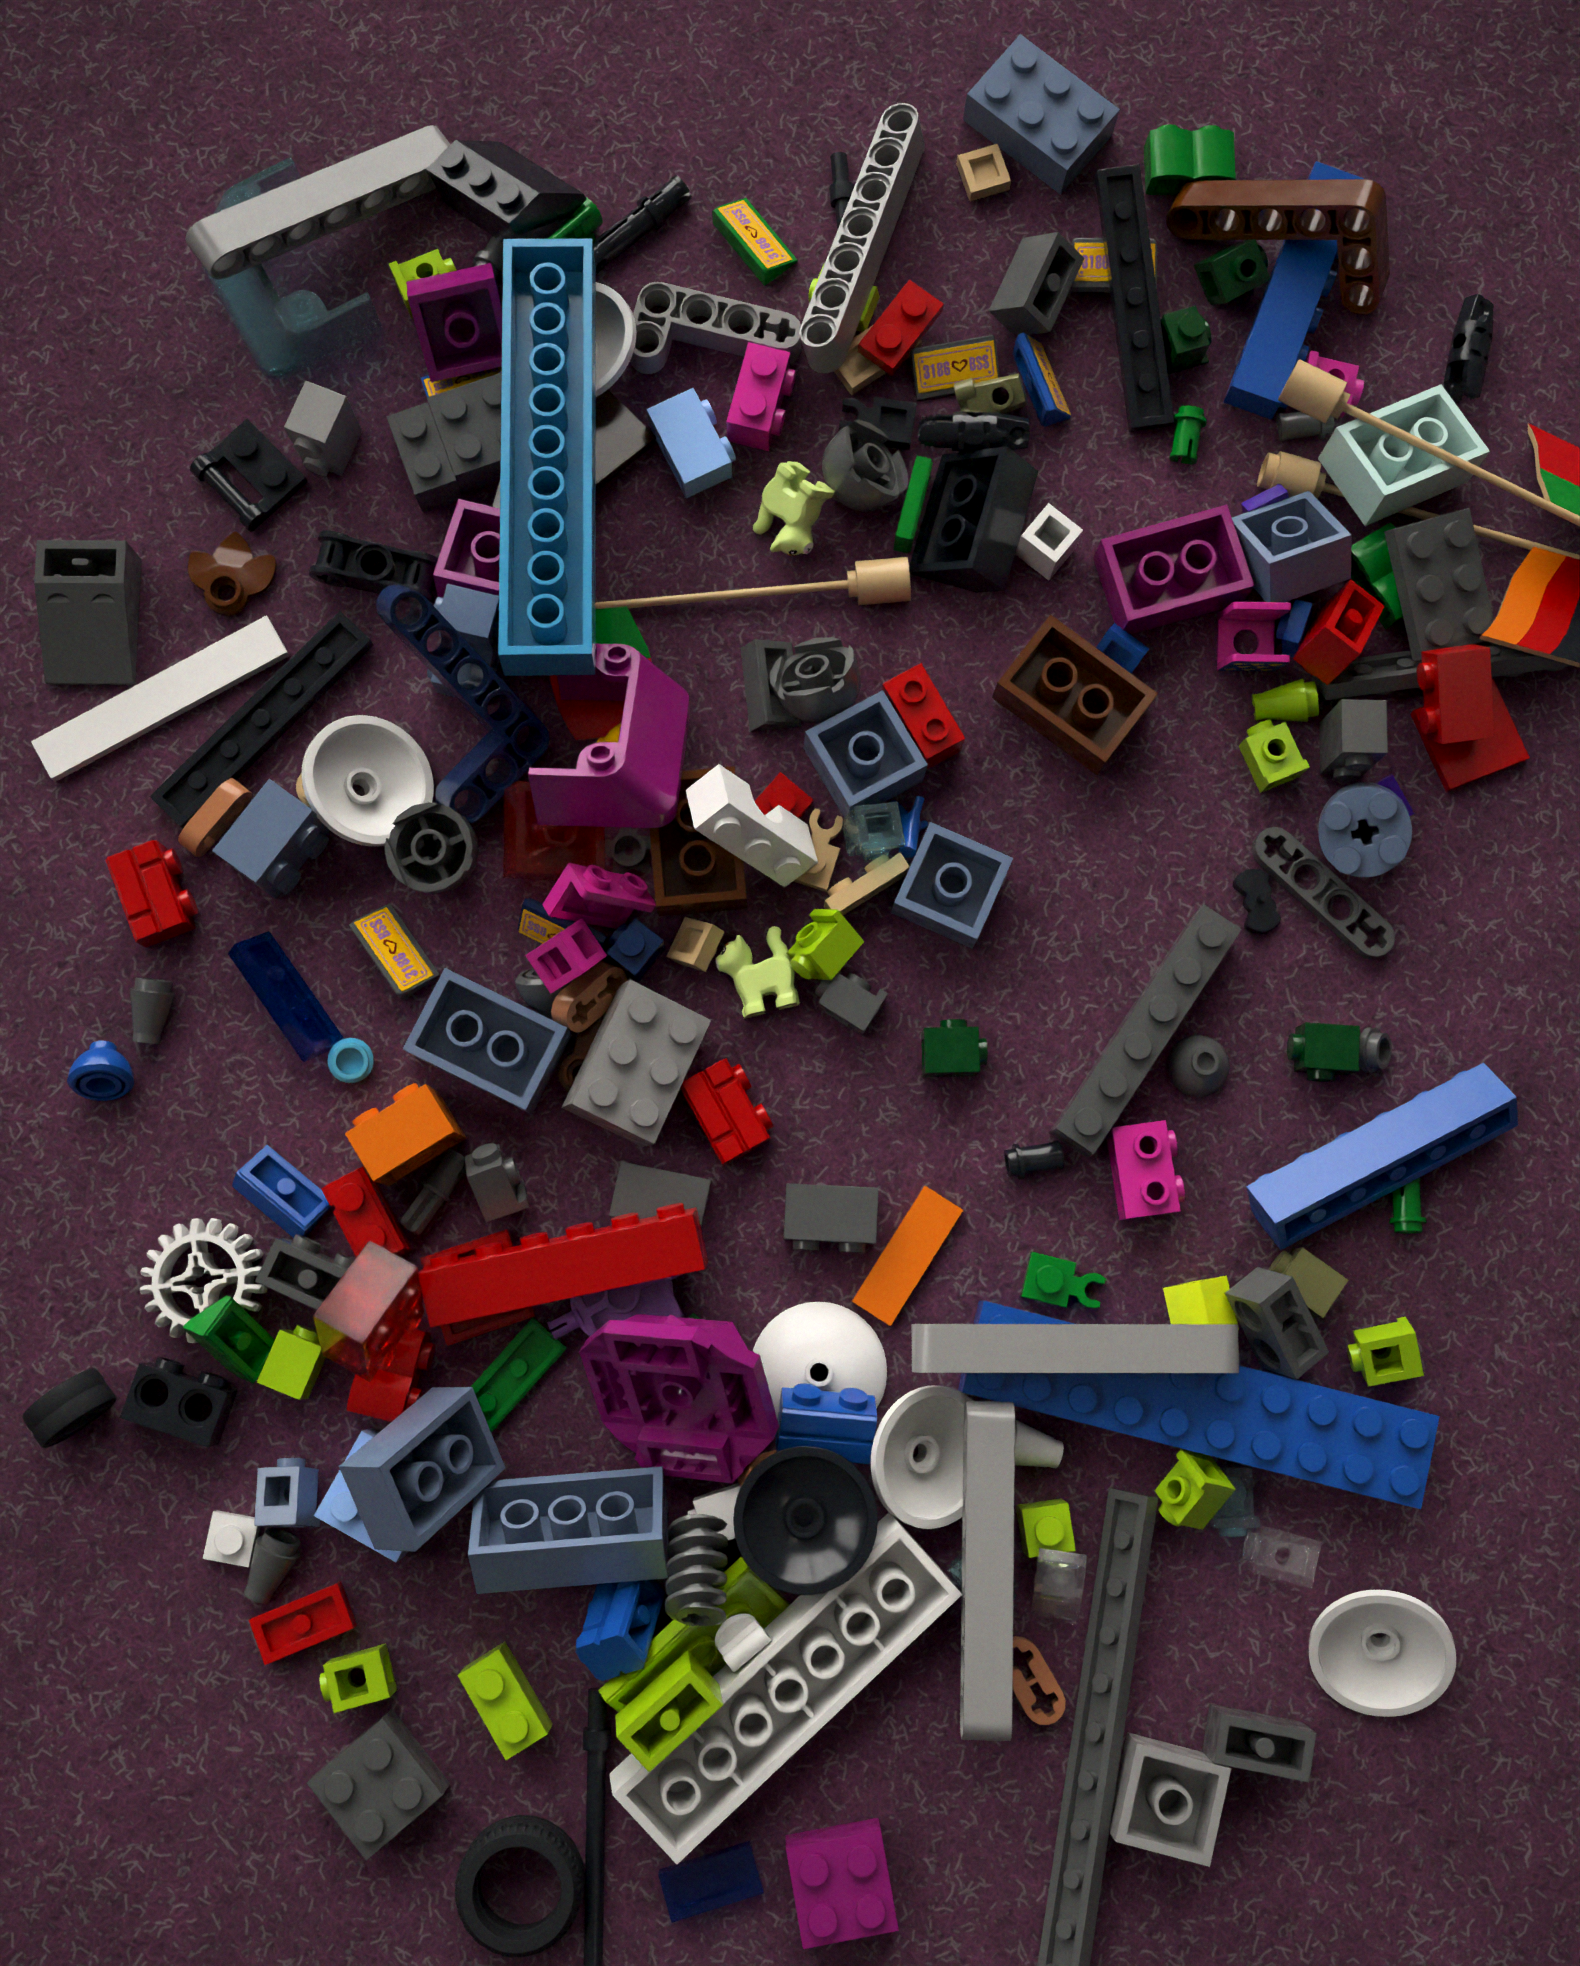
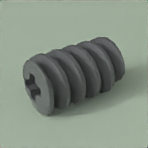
[665,1514,728,1626]

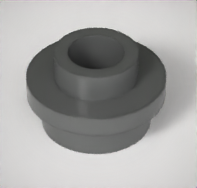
[1359,1027,1392,1073]

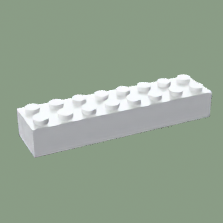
[609,1512,962,1864]

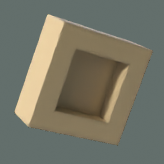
[956,144,1011,201]
[666,917,724,972]

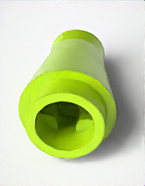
[1252,678,1319,722]

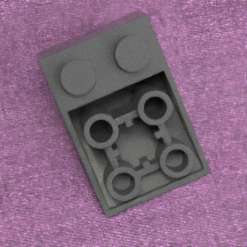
[34,540,142,685]

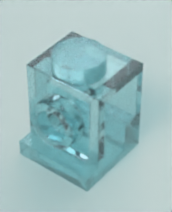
[842,802,906,860]

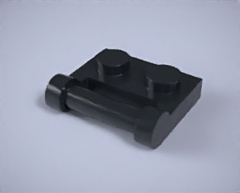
[190,419,308,532]

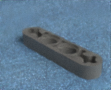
[1251,827,1395,959]

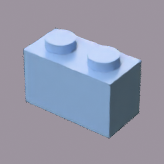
[646,388,736,498]

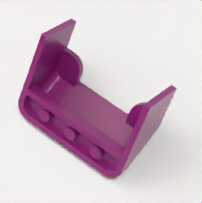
[528,643,690,828]

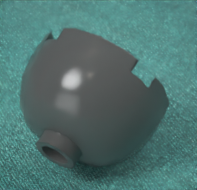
[822,420,908,512]
[770,637,861,723]
[384,802,479,894]

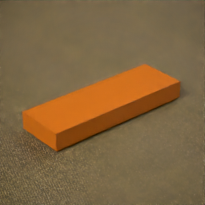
[852,1186,963,1326]

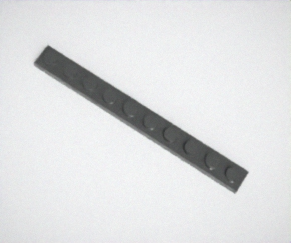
[1037,1488,1158,1966]

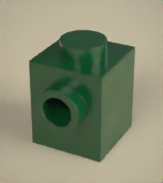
[1194,239,1271,305]
[921,1019,988,1077]
[1287,1022,1360,1082]

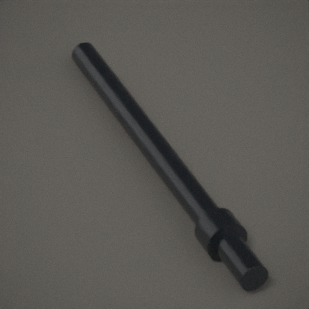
[583,1688,611,1966]

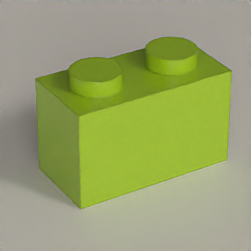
[457,1641,553,1760]
[615,1650,723,1772]

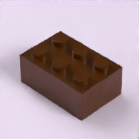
[992,614,1158,775]
[649,766,747,917]

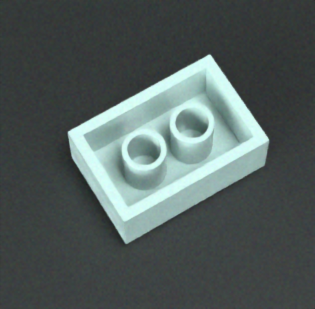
[1318,384,1490,526]

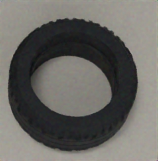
[455,1815,585,1958]

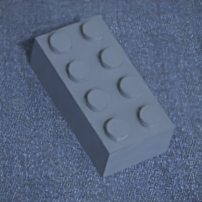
[468,1466,668,1594]

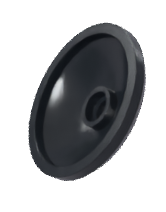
[733,1446,878,1595]

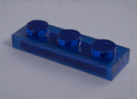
[228,931,345,1063]

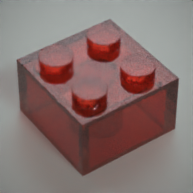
[503,781,605,881]
[313,1240,424,1382]

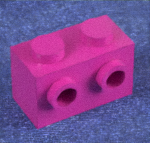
[726,342,796,451]
[1106,1120,1185,1220]

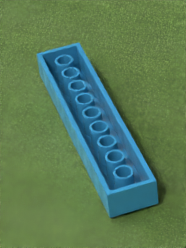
[498,239,596,676]

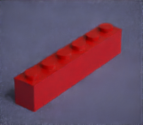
[418,1203,708,1328]

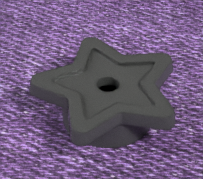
[599,827,651,874]

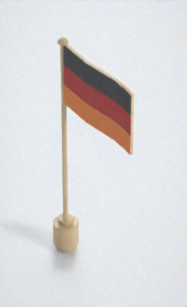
[1257,451,1580,668]

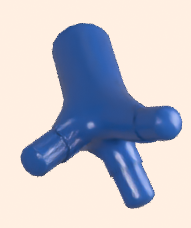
[889,796,929,858]

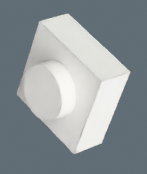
[203,1510,260,1567]

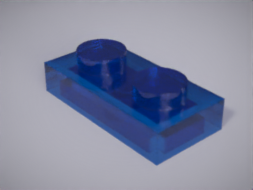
[658,1840,764,1923]

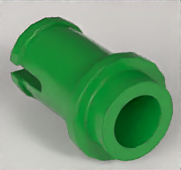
[1169,405,1207,465]
[1389,1177,1427,1234]

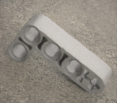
[630,282,801,374]

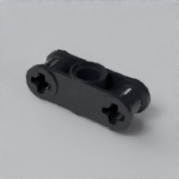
[309,530,438,605]

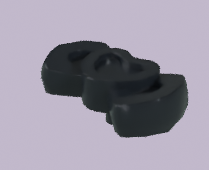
[1233,869,1281,934]

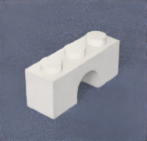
[686,764,818,887]

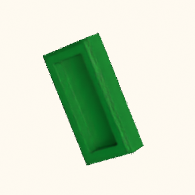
[893,455,933,554]

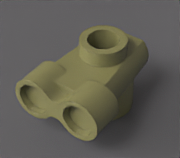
[954,373,1028,414]

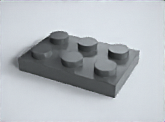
[1384,508,1494,661]

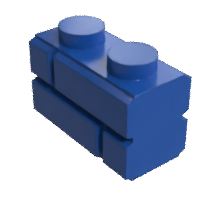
[775,1383,877,1464]
[576,1579,665,1681]

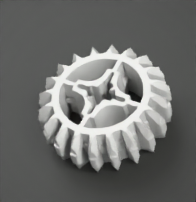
[139,1218,267,1343]

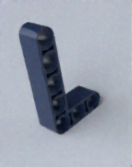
[376,584,550,823]

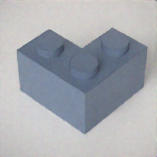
[427,584,500,697]

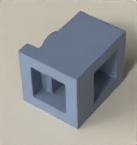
[254,1458,321,1528]

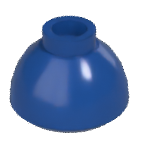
[67,1041,134,1101]

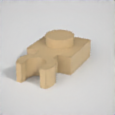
[794,808,843,892]

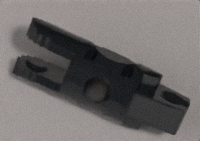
[1443,294,1494,404]
[917,411,1030,452]

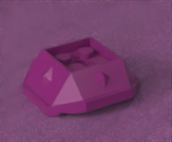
[579,1314,779,1483]

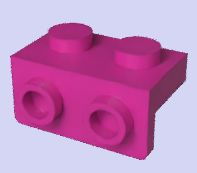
[542,863,656,929]

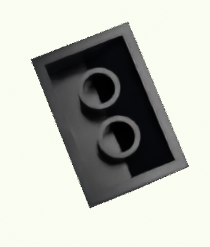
[426,140,587,242]
[909,446,1038,593]

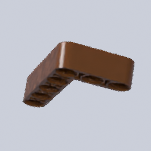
[1166,179,1390,315]

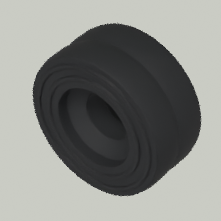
[22,1368,117,1448]

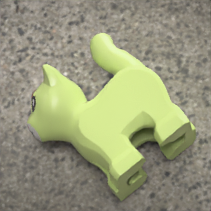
[753,461,835,556]
[715,926,800,1019]

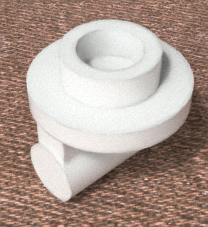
[715,1613,772,1672]

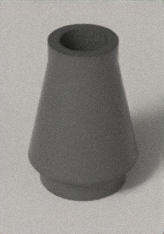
[129,977,176,1044]
[244,1528,301,1604]

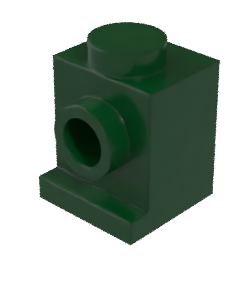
[1161,305,1212,374]

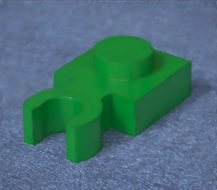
[1020,1252,1106,1308]

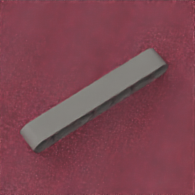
[799,103,925,373]
[185,125,451,280]
[911,1324,1239,1373]
[960,1401,1015,1741]

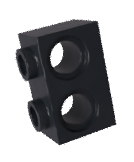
[119,1357,238,1447]

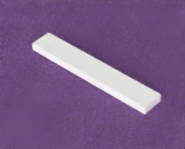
[31,615,290,782]

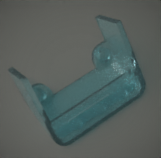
[200,157,383,380]

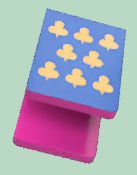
[1217,602,1291,672]

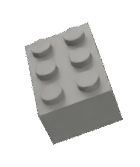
[561,979,711,1147]

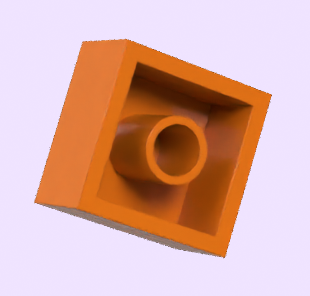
[345,1083,467,1186]

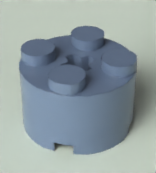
[1318,782,1412,877]

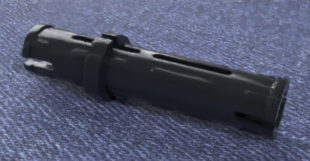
[593,175,692,275]

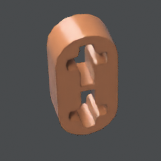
[178,778,252,857]
[551,961,627,1033]
[1013,1636,1066,1725]

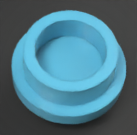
[327,1038,374,1083]

